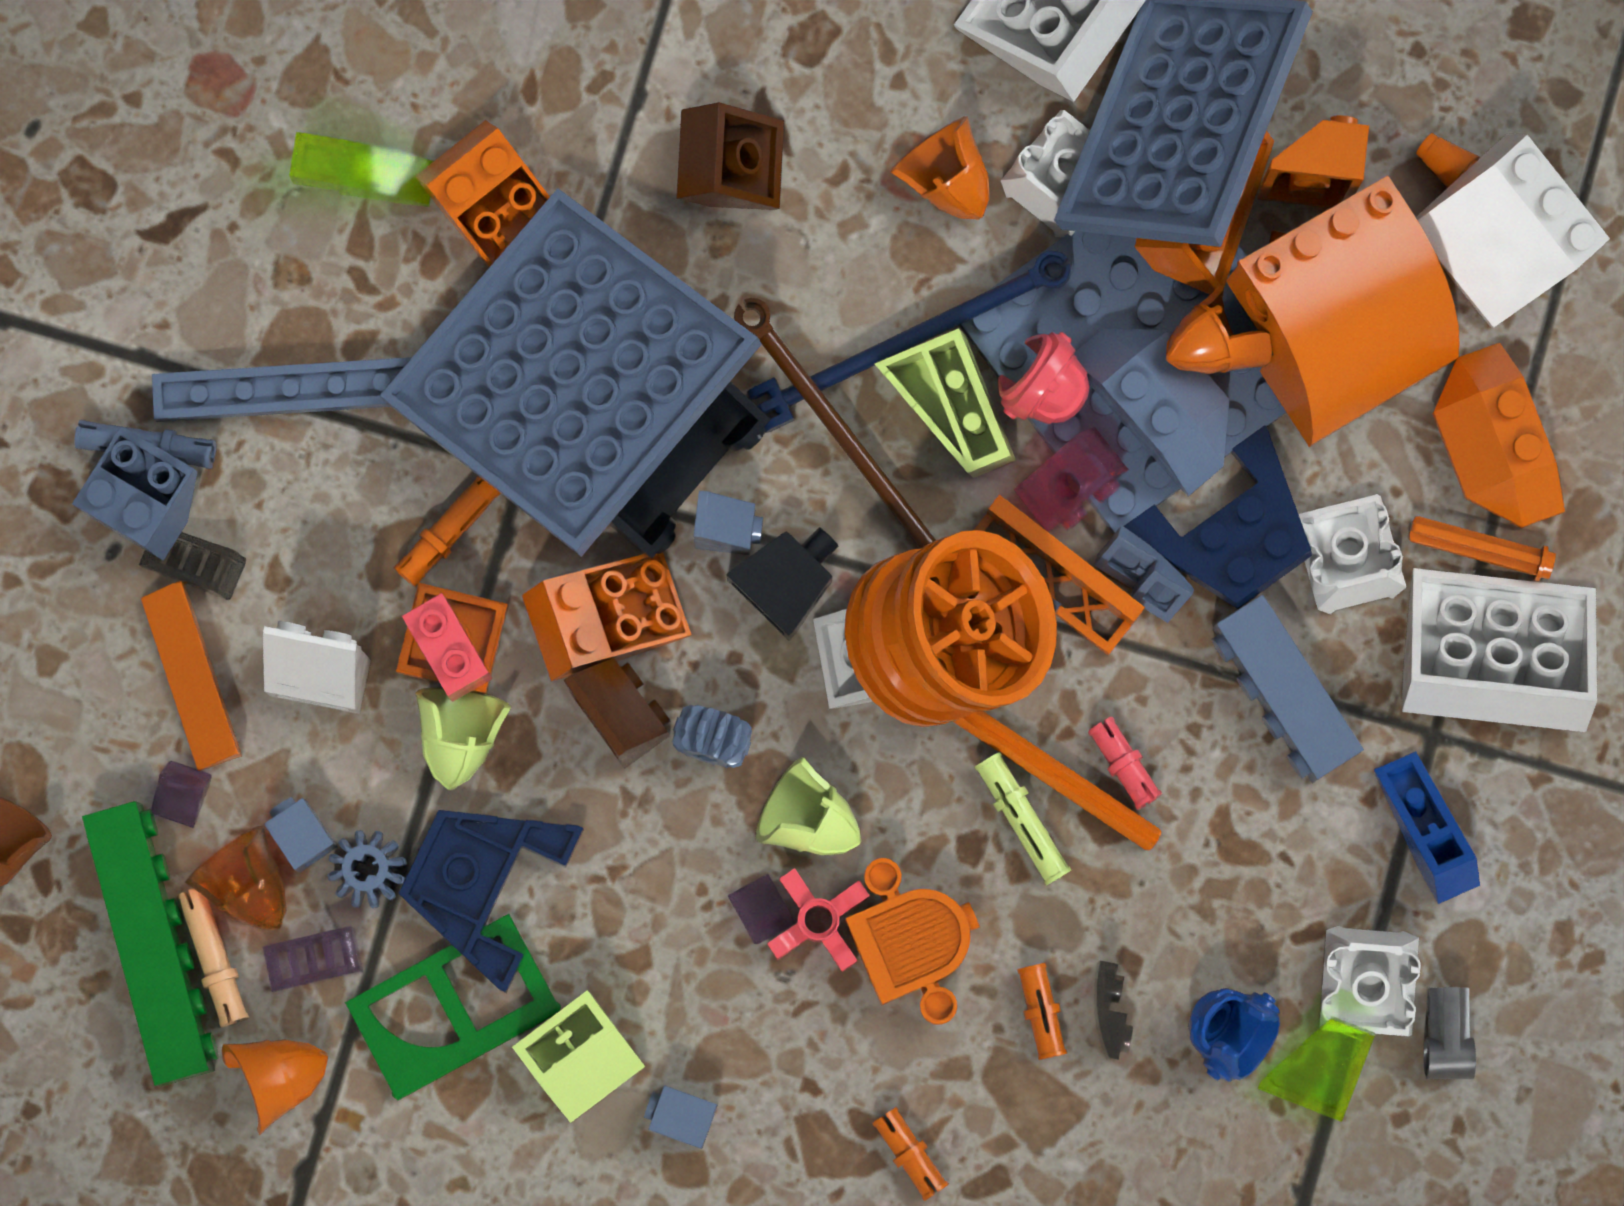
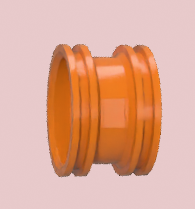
[845,530,1057,727]

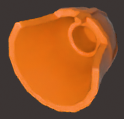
[890,116,990,220]
[1166,284,1272,374]
[222,1039,328,1135]

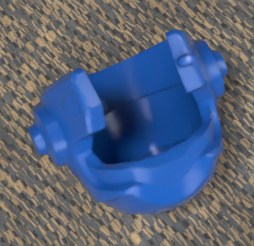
[1188,988,1280,1082]

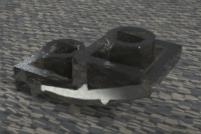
[1094,960,1133,1061]

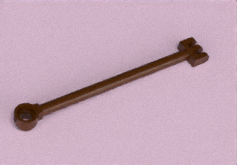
[734,298,936,581]

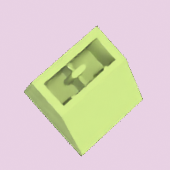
[512,990,645,1123]

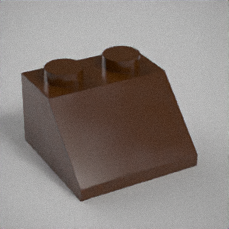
[676,102,784,210]

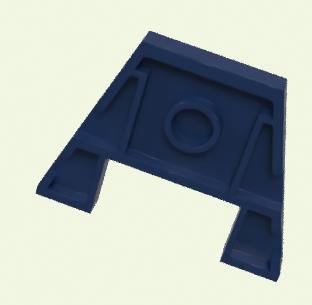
[1123,425,1312,609]
[399,810,584,994]

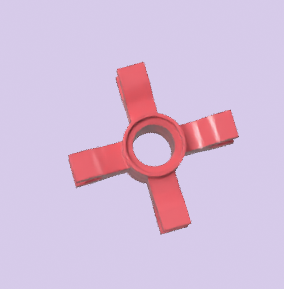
[767,868,870,972]

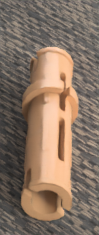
[176,886,249,1028]

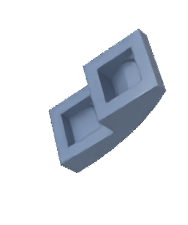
[1094,526,1194,623]

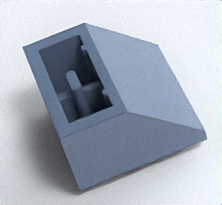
[72,426,198,561]

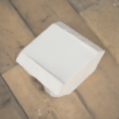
[1001,110,1090,237]
[1299,494,1406,615]
[1319,926,1421,1036]

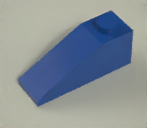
[1374,751,1480,904]

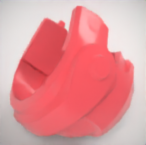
[998,332,1090,424]

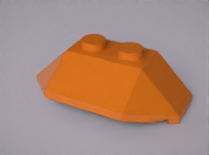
[1432,342,1565,528]

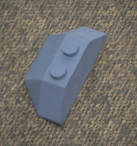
[1074,329,1229,497]

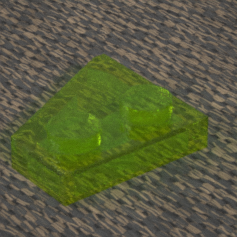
[1258,1016,1376,1122]

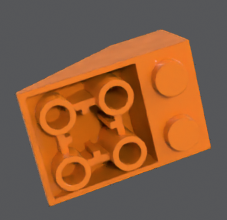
[415,120,550,268]
[522,552,691,681]

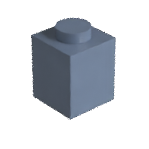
[264,797,338,873]
[644,1085,718,1149]

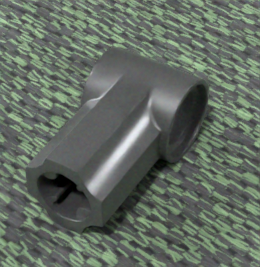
[1423,987,1476,1079]

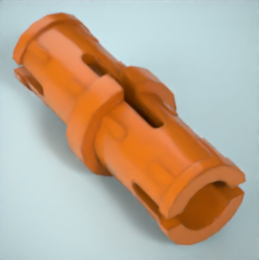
[1017,963,1067,1060]
[872,1106,949,1201]

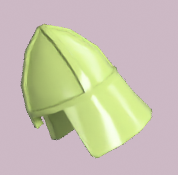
[415,688,512,790]
[756,757,861,855]

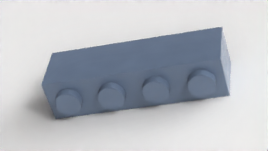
[1211,594,1364,783]

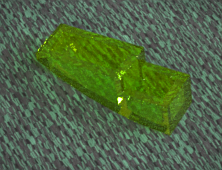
[289,132,434,207]

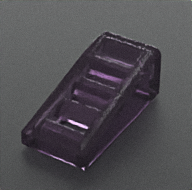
[263,926,364,992]

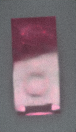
[1014,427,1129,532]

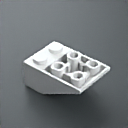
[263,621,371,714]

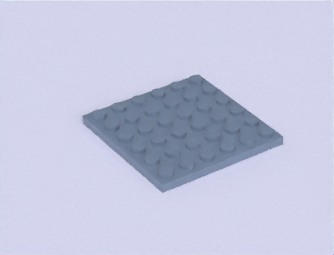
[380,188,762,557]
[959,231,1286,535]

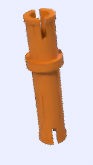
[393,476,501,587]

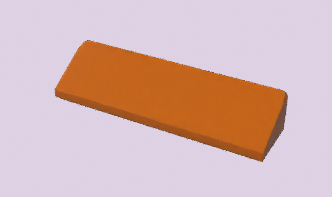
[141,580,242,771]

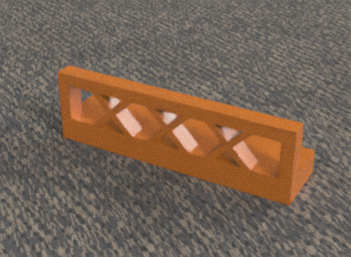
[974,494,1145,656]

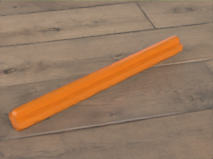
[953,711,1162,851]

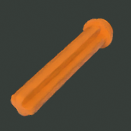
[1409,516,1556,582]

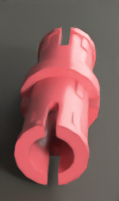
[1088,716,1162,810]

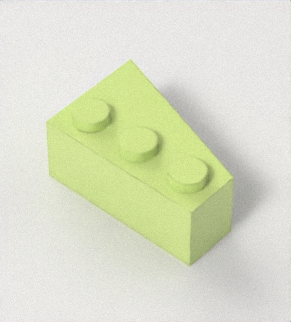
[875,328,1016,478]

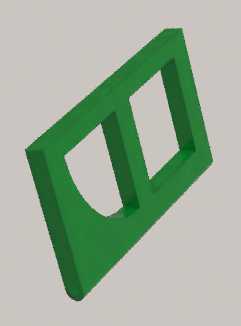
[345,914,561,1101]

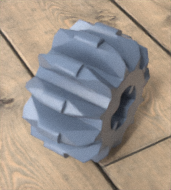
[672,705,752,768]
[327,830,407,909]

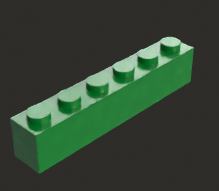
[82,801,219,1087]

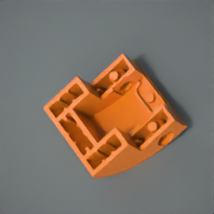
[1226,175,1460,447]

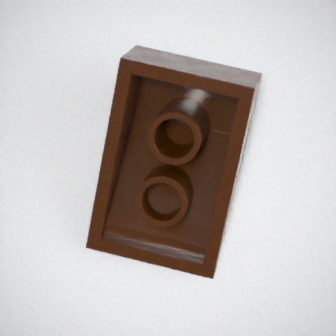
[564,658,671,768]

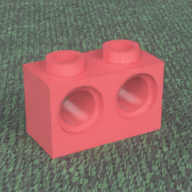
[402,593,492,702]

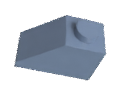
[693,490,763,555]

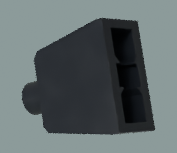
[726,527,839,641]

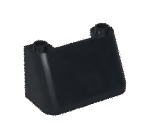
[609,381,771,558]

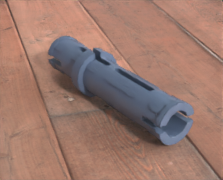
[75,420,216,469]

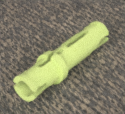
[975,752,1072,886]

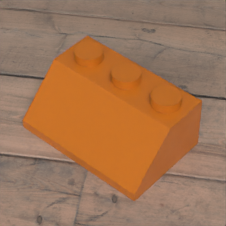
[1257,115,1369,208]

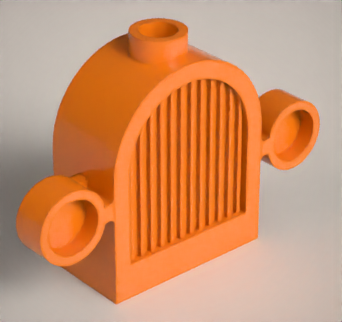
[845,858,980,1025]

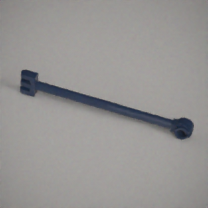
[747,250,1071,433]

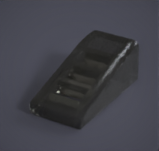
[139,532,246,600]

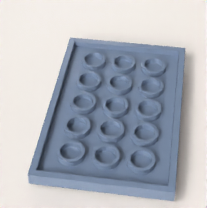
[1054,0,1313,247]

